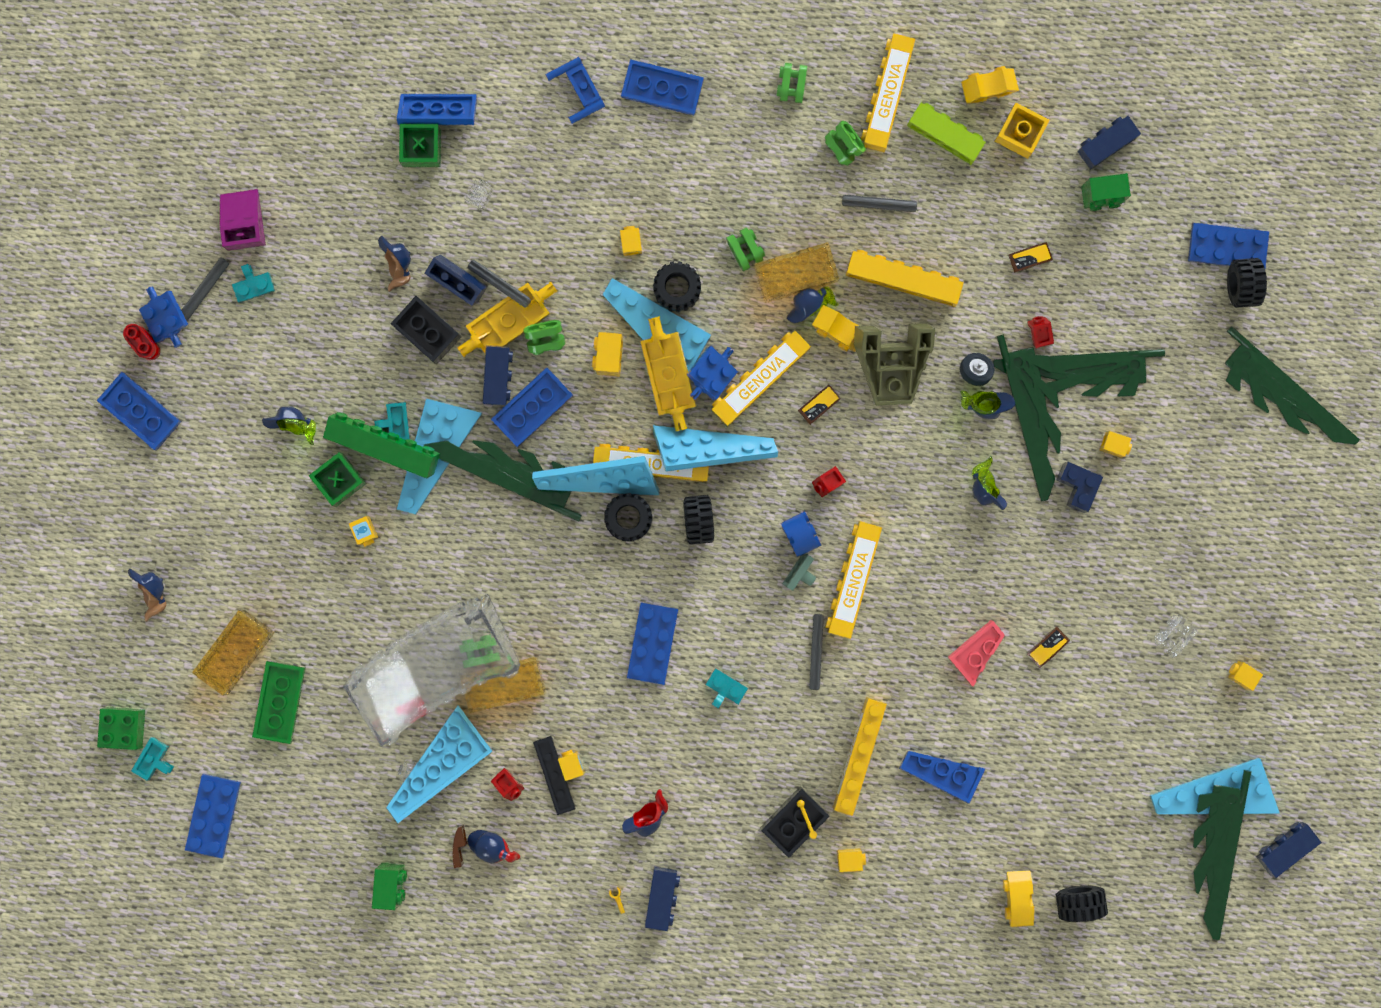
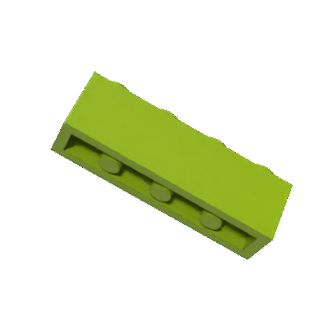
[907,102,986,165]

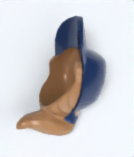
[378,236,411,292]
[128,569,166,622]

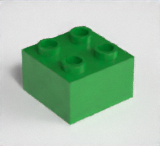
[399,124,441,167]
[1081,173,1131,211]
[309,452,367,507]
[97,707,146,750]
[372,863,407,910]

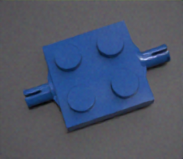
[139,286,188,348]
[686,346,738,400]

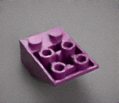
[220,189,266,251]

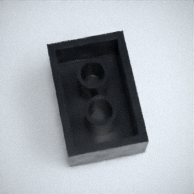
[390,296,462,365]
[760,786,830,858]

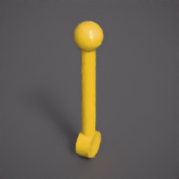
[797,800,817,839]

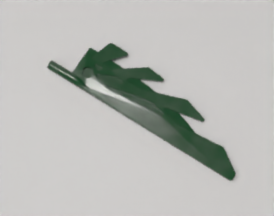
[1225,326,1360,445]
[996,334,1061,501]
[993,349,1165,397]
[424,440,582,522]
[1193,770,1252,940]

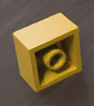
[994,103,1050,159]
[592,332,623,377]

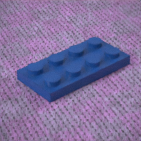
[621,59,704,116]
[397,94,477,125]
[1188,223,1269,269]
[491,368,573,448]
[97,372,181,451]
[627,602,678,685]
[185,774,241,858]

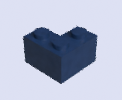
[1056,462,1103,513]

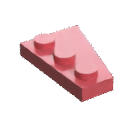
[948,620,1005,687]

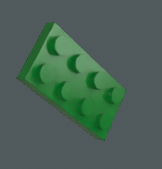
[252,661,306,744]

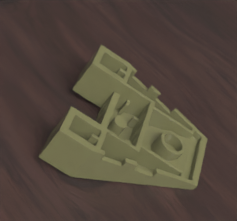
[854,323,935,406]

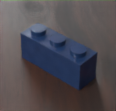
[1077,115,1141,170]
[424,254,488,306]
[482,345,513,405]
[1256,822,1322,878]
[645,867,680,931]

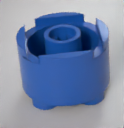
[780,511,822,557]

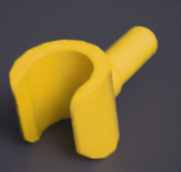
[609,887,625,914]

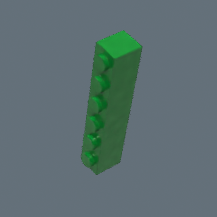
[323,412,440,479]

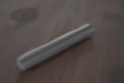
[842,195,917,212]
[181,257,229,321]
[468,260,531,308]
[809,614,824,690]

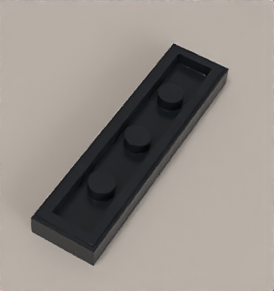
[533,735,576,815]

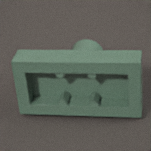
[782,554,816,591]

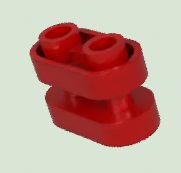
[123,324,161,361]

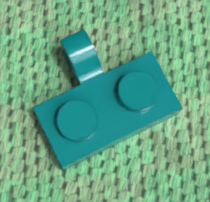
[232,264,275,303]
[374,402,410,440]
[705,668,748,709]
[131,737,174,781]

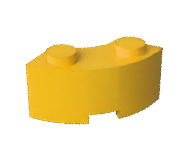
[961,66,1019,104]
[812,305,860,352]
[1003,871,1034,927]

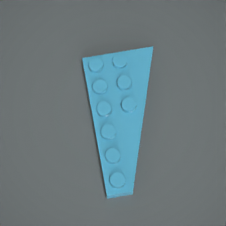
[603,278,711,372]
[397,399,482,514]
[653,425,778,471]
[532,456,659,495]
[386,705,493,824]
[1150,758,1280,814]

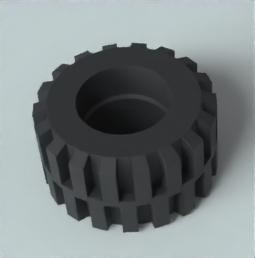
[1227,258,1267,308]
[653,261,701,312]
[604,493,653,542]
[683,495,714,545]
[1055,886,1108,922]

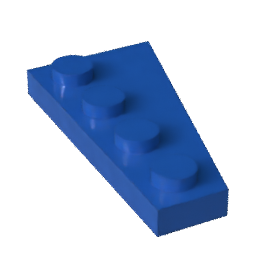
[899,751,985,804]

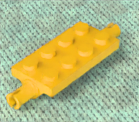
[457,282,558,357]
[640,316,697,431]

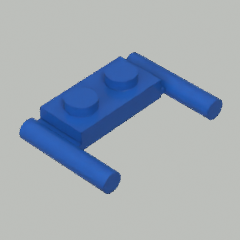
[545,57,605,124]

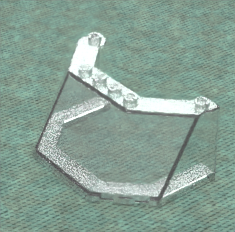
[343,594,520,746]

